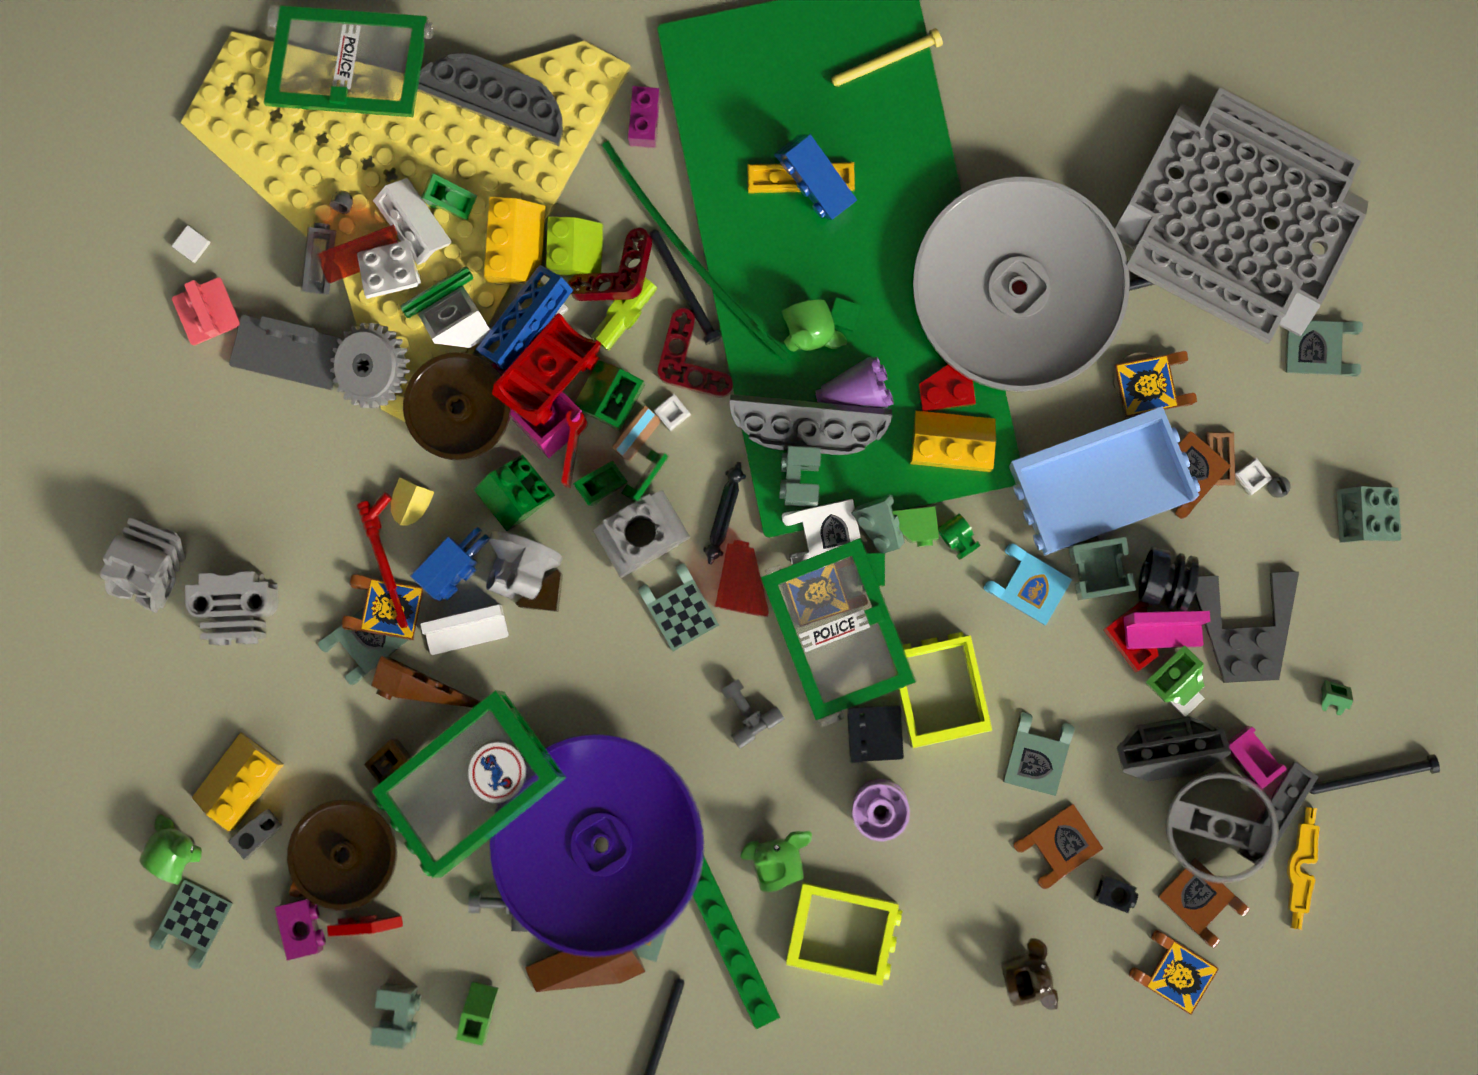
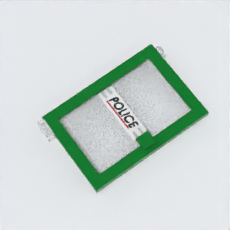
[264,5,433,117]
[761,538,917,728]

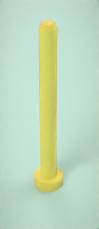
[831,28,943,86]

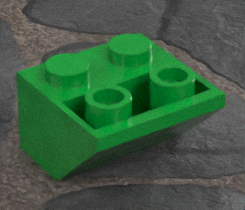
[575,360,645,432]
[474,454,556,531]

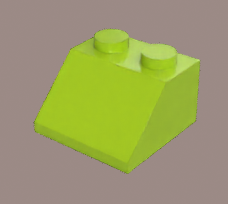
[546,217,603,276]

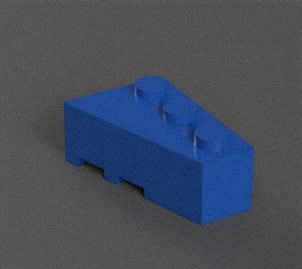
[774,135,857,220]

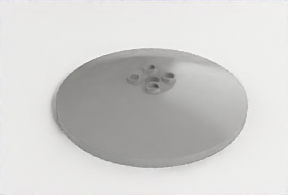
[913,177,1130,392]

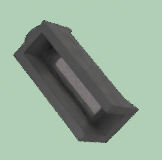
[300,223,336,295]

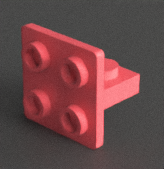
[172,277,240,346]

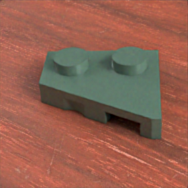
[852,495,905,553]

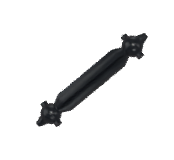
[703,462,746,565]

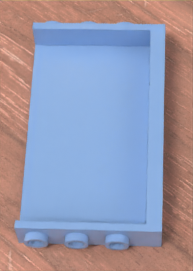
[1009,406,1200,556]

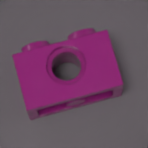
[628,86,660,148]
[274,899,326,961]

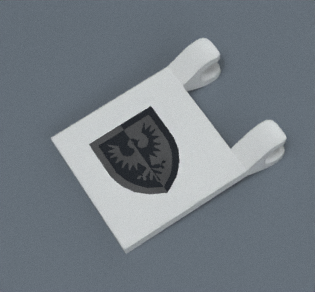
[782,499,861,564]

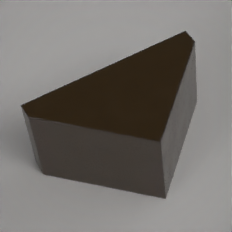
[516,569,563,612]
[364,738,412,784]

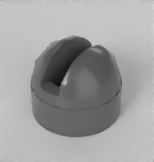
[330,190,353,214]
[1267,476,1291,498]

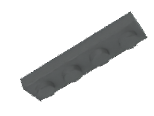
[1237,762,1319,868]

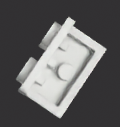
[357,240,421,298]

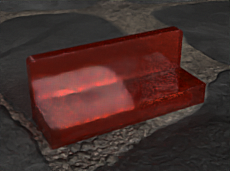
[316,225,398,283]

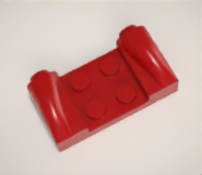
[492,313,601,426]

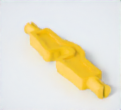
[1287,807,1320,930]

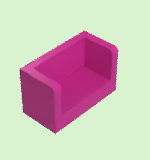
[1228,726,1287,789]

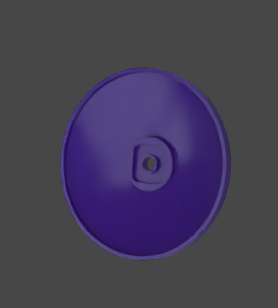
[490,735,704,957]

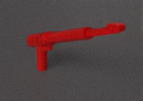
[356,492,408,628]

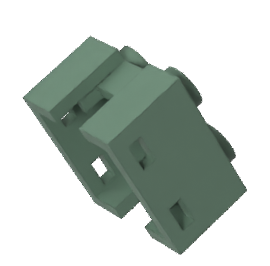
[780,446,821,507]
[1068,537,1136,601]
[370,983,421,1049]

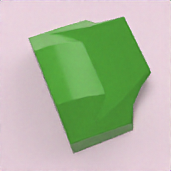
[1146,645,1205,706]

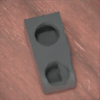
[228,809,282,860]

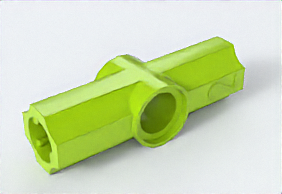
[591,277,657,351]

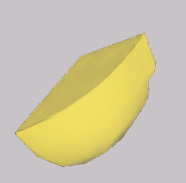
[391,477,434,526]

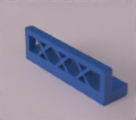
[476,265,573,372]

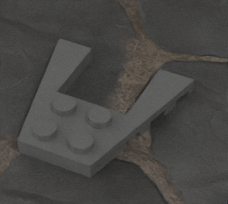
[1195,571,1299,683]

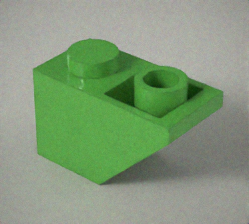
[456,981,499,1046]

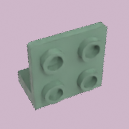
[1337,486,1401,543]

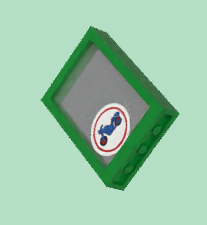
[371,690,566,878]

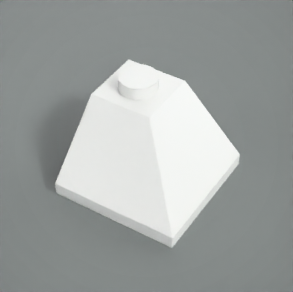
[418,286,490,348]

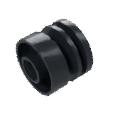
[1138,547,1199,612]

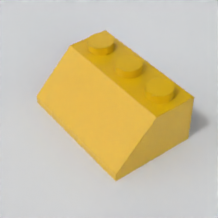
[484,197,546,285]
[910,411,996,472]
[192,732,284,831]

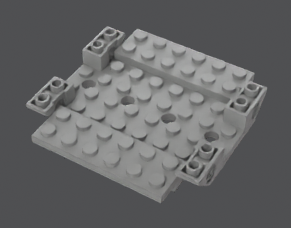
[1114,88,1369,344]

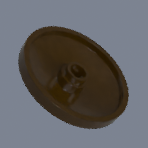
[403,352,511,461]
[287,800,398,910]

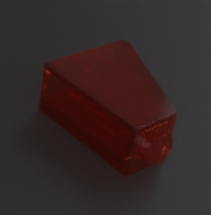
[715,540,769,618]

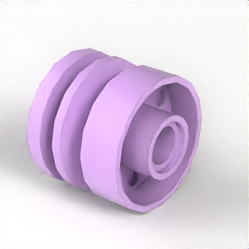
[852,779,910,841]

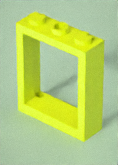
[890,632,992,748]
[786,882,902,985]

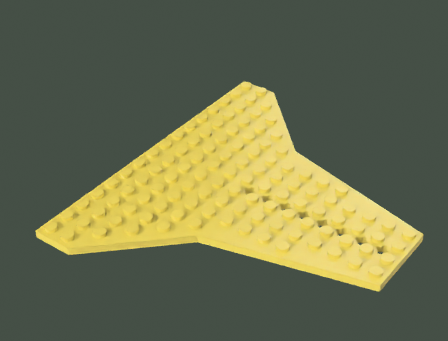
[181,32,631,422]

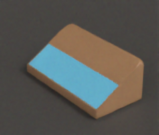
[612,406,661,461]

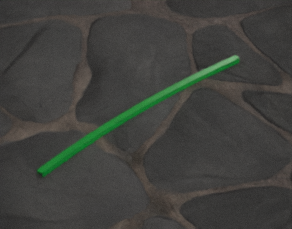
[601,139,789,361]

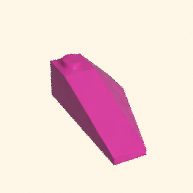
[491,362,582,458]

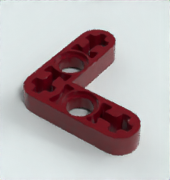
[568,227,652,301]
[658,308,733,398]

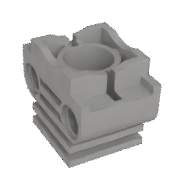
[593,490,690,578]
[100,518,185,613]
[185,571,279,645]

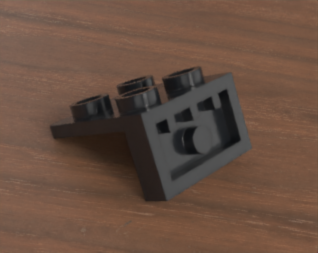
[847,706,904,763]

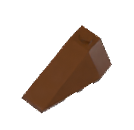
[371,656,481,708]
[525,949,646,992]

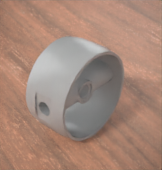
[1166,772,1278,883]

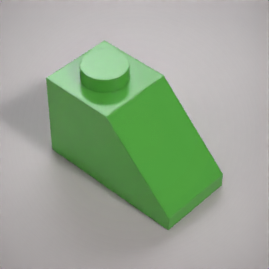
[892,507,939,547]

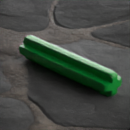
[400,267,473,318]

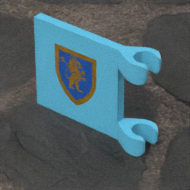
[983,544,1072,625]

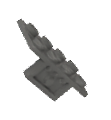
[229,315,343,390]

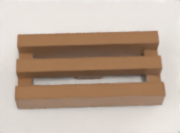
[1206,432,1235,486]

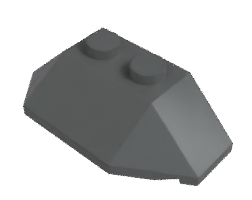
[1117,716,1231,782]

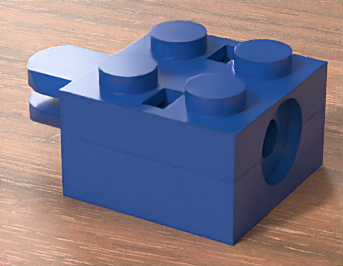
[411,527,490,601]

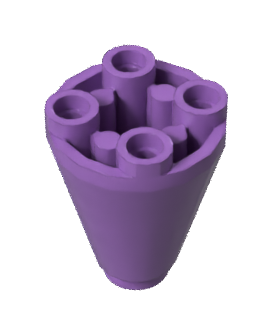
[816,356,894,409]

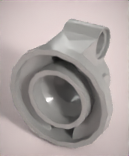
[486,531,563,599]

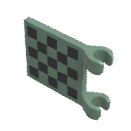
[638,563,719,651]
[149,880,233,969]

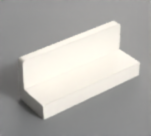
[373,178,451,265]
[420,605,509,655]

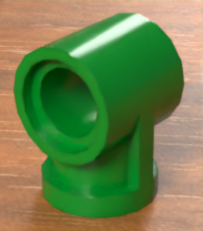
[938,513,981,560]

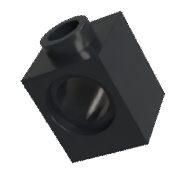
[1093,875,1138,913]

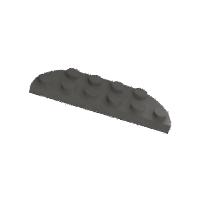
[418,53,563,146]
[730,394,892,455]

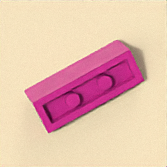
[1124,611,1211,649]

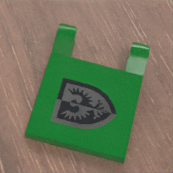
[621,449,669,503]

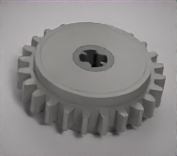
[330,323,410,408]

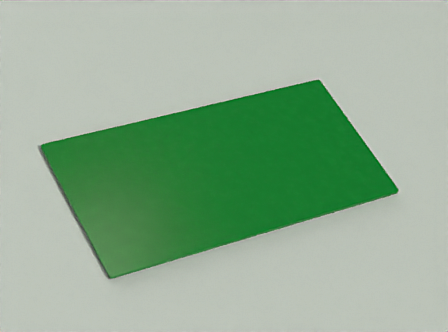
[657,0,1020,538]

